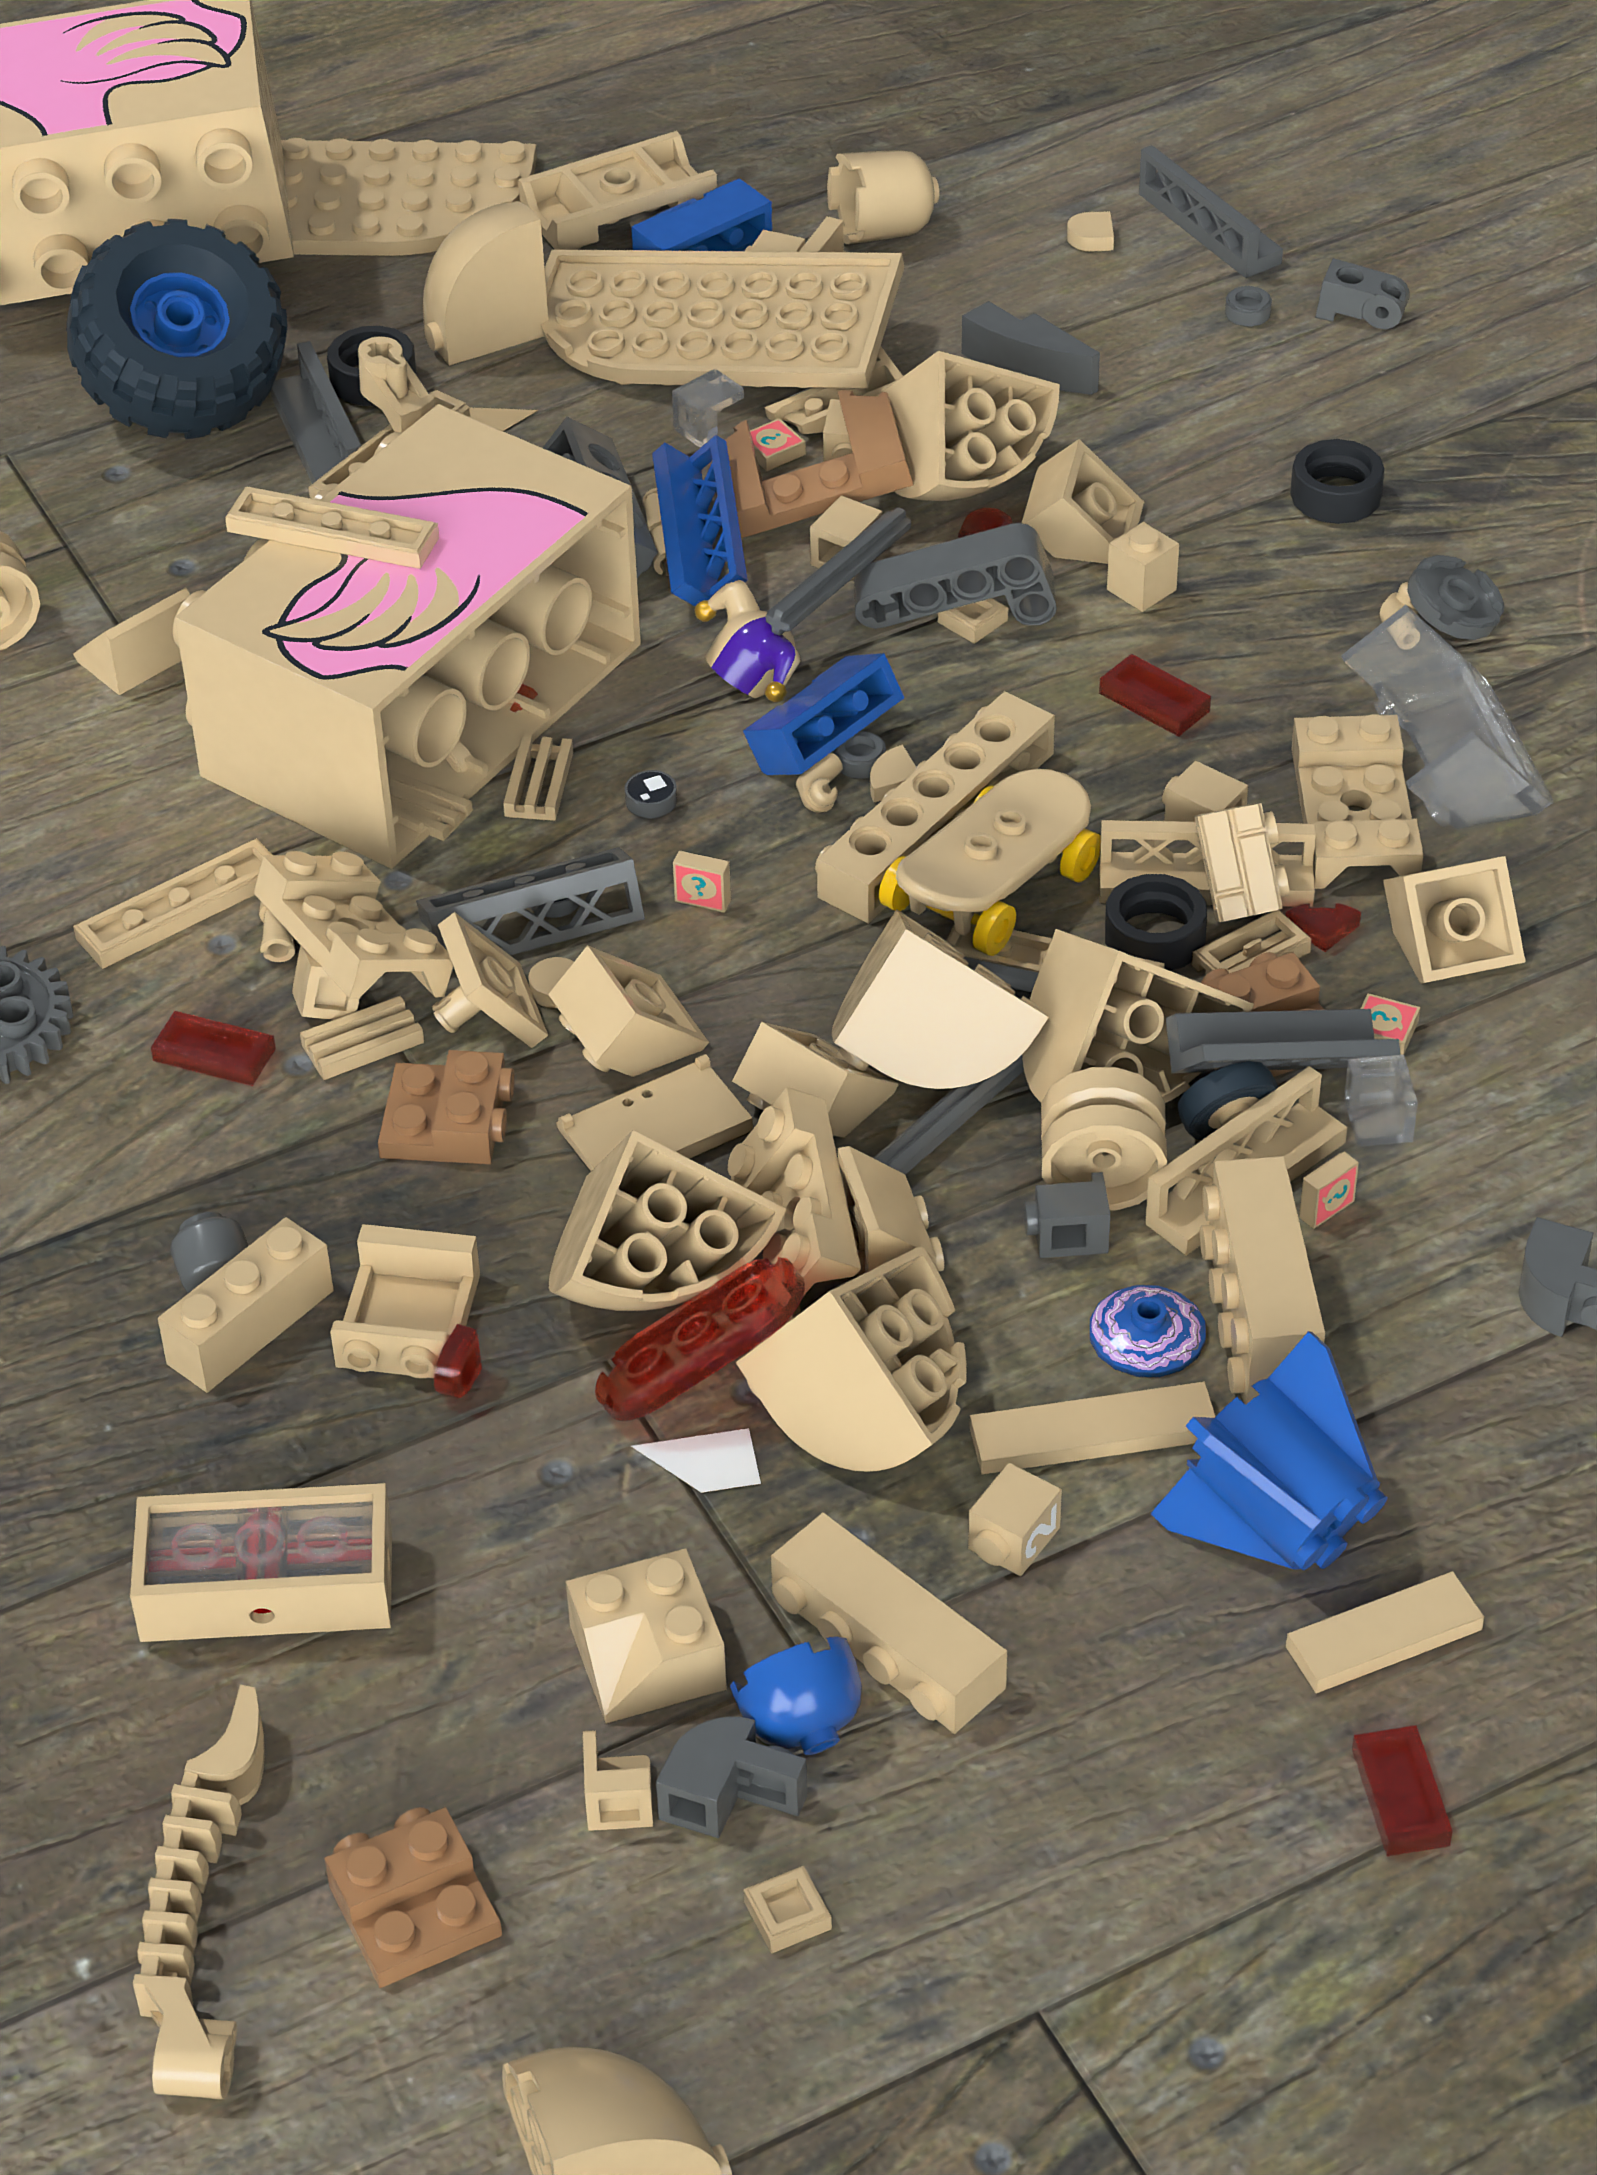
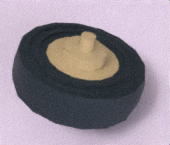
[1178,1061,1278,1140]

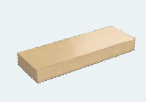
[1286,1571,1484,1693]

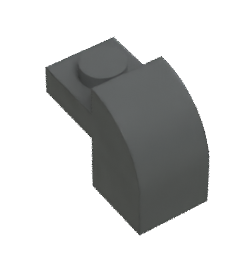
[1519,1217,1597,1337]
[656,1717,807,1838]

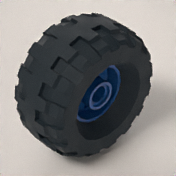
[66,219,288,439]

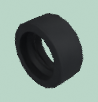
[327,325,417,406]
[1290,439,1385,524]
[1105,874,1207,971]

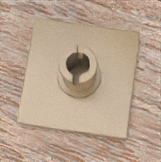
[432,912,548,1048]

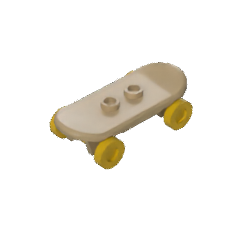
[879,769,1101,956]

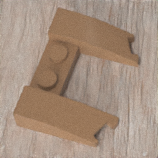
[708,390,913,539]

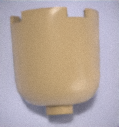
[827,150,939,244]

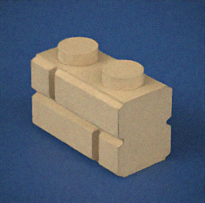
[1194,803,1290,922]

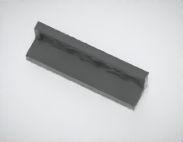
[1139,145,1283,278]
[270,341,361,484]
[416,847,645,971]
[1166,1009,1401,1073]

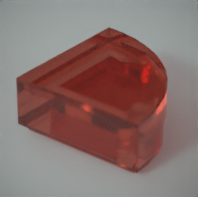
[1285,903,1361,952]

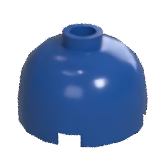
[730,1636,862,1755]

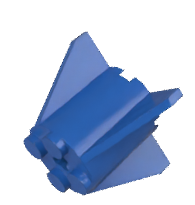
[1150,1331,1388,1570]

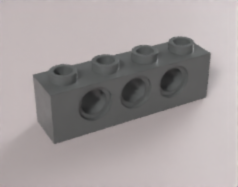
[543,417,658,578]

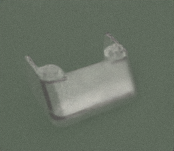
[1341,605,1554,829]

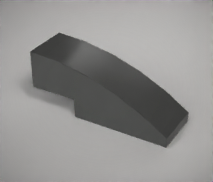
[962,301,1100,395]

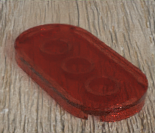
[595,1257,805,1421]

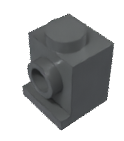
[1023,1172,1110,1258]

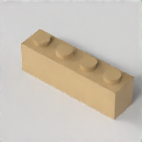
[771,1513,1007,1734]

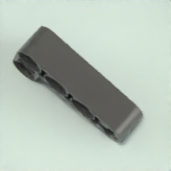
[854,523,1056,629]

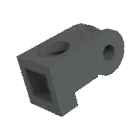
[1315,258,1410,330]

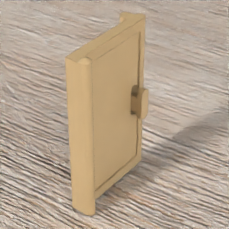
[556,1054,753,1171]

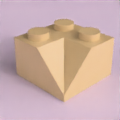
[566,1548,727,1724]

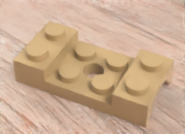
[518,131,717,250]
[1292,714,1423,889]
[254,851,453,999]
[728,1087,861,1334]

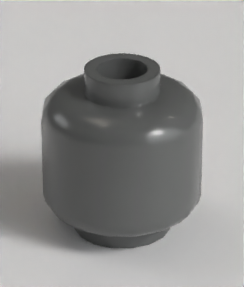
[170,1212,248,1293]

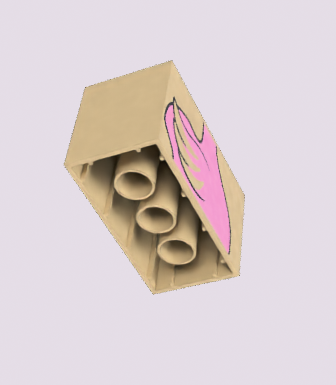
[0,0,294,305]
[173,404,641,869]

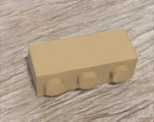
[158,1217,334,1393]

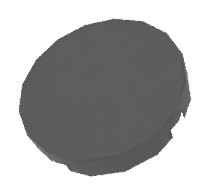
[1407,555,1504,640]

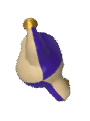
[694,580,801,702]

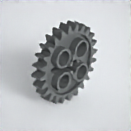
[0,946,74,1084]

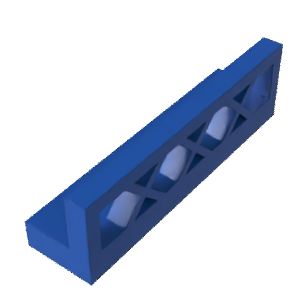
[652,435,748,606]

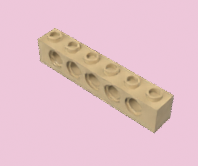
[815,691,1055,924]

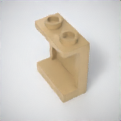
[331,1224,480,1380]

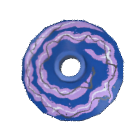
[1090,1285,1206,1377]

